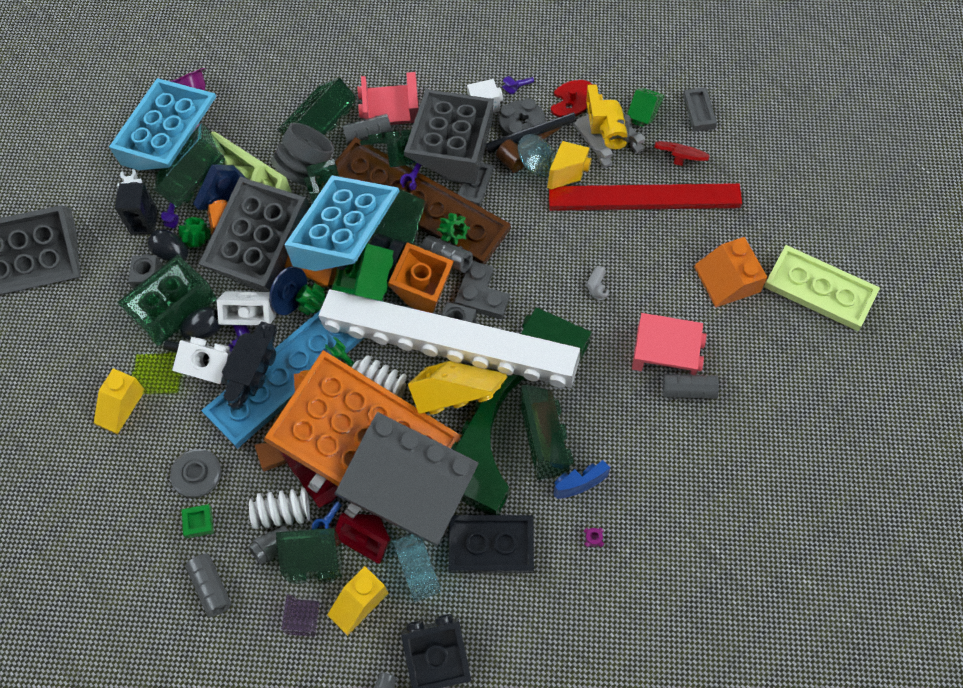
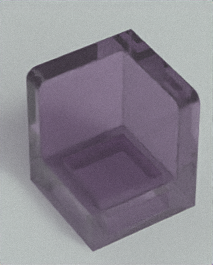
[281,594,320,637]

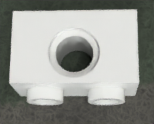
[217,291,276,325]
[172,337,231,384]

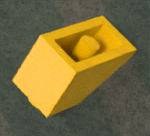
[547,141,592,189]
[94,368,145,435]
[327,566,389,636]

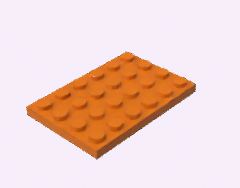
[263,350,461,486]

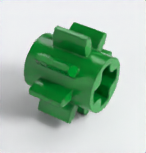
[437,213,470,245]
[179,217,210,247]
[295,283,326,315]

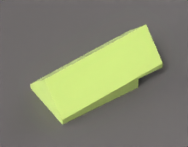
[197,132,292,193]

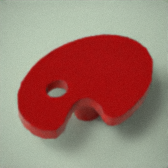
[551,79,593,117]
[654,141,710,166]

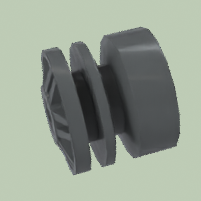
[271,123,334,186]

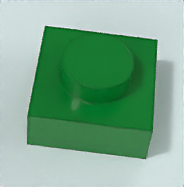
[181,504,214,539]

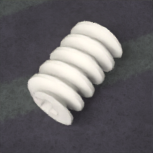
[352,355,407,398]
[249,488,310,529]

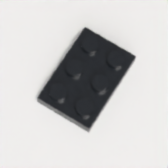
[448,515,534,573]

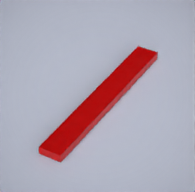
[548,183,742,211]

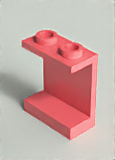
[357,72,419,125]
[632,313,707,375]

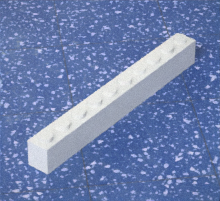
[318,289,580,388]

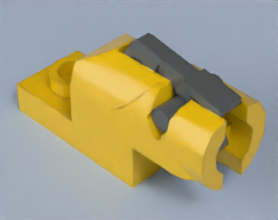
[586,85,630,149]

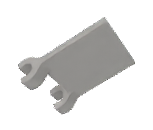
[573,115,645,168]

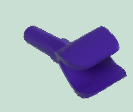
[502,76,534,94]
[400,163,422,190]
[161,198,179,228]

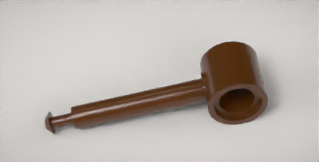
[496,115,565,173]

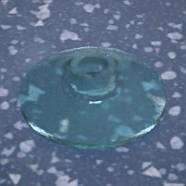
[518,134,556,177]

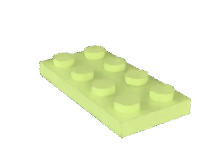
[764,245,880,331]

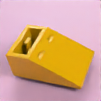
[408,361,507,415]

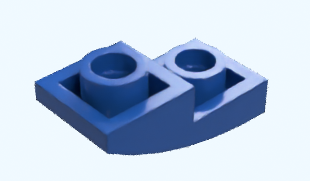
[553,460,610,499]

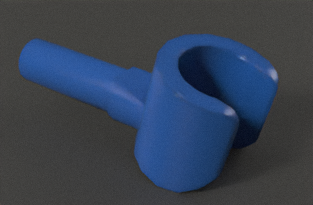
[312,501,342,539]

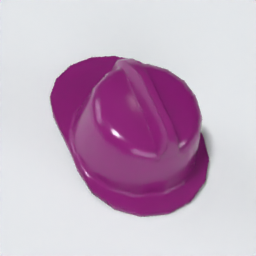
[170,68,206,91]

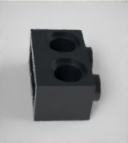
[115,182,158,235]

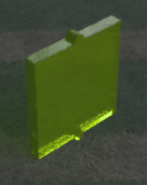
[132,353,183,394]

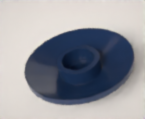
[269,266,307,315]

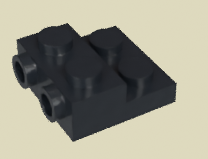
[401,614,472,688]

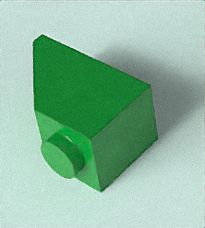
[627,88,665,126]

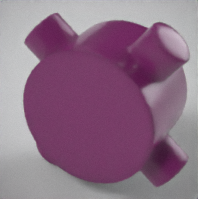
[583,527,605,548]

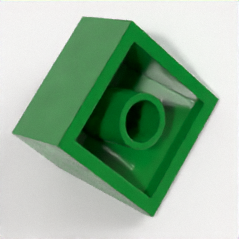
[332,244,394,301]

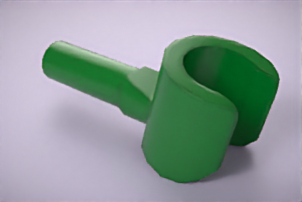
[325,337,354,368]

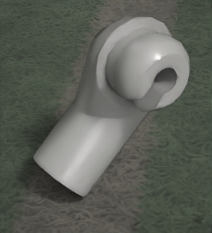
[586,266,609,300]

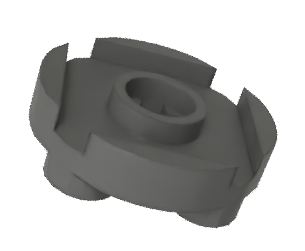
[499,98,545,143]

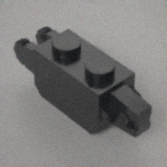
[222,321,277,410]

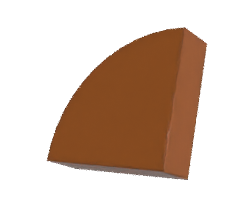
[254,443,286,472]

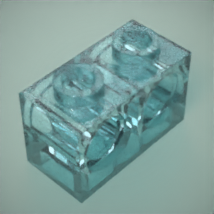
[393,534,441,603]

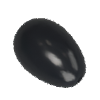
[147,229,189,262]
[180,307,222,339]

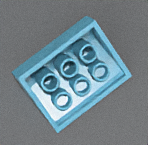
[109,78,216,171]
[284,175,400,271]

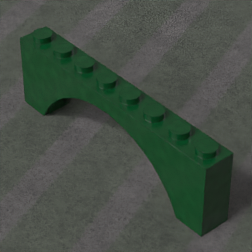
[451,307,592,515]

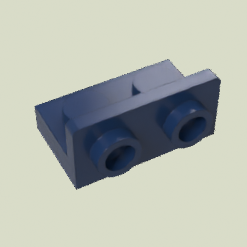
[193,164,246,210]

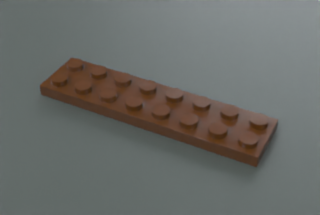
[327,137,511,264]

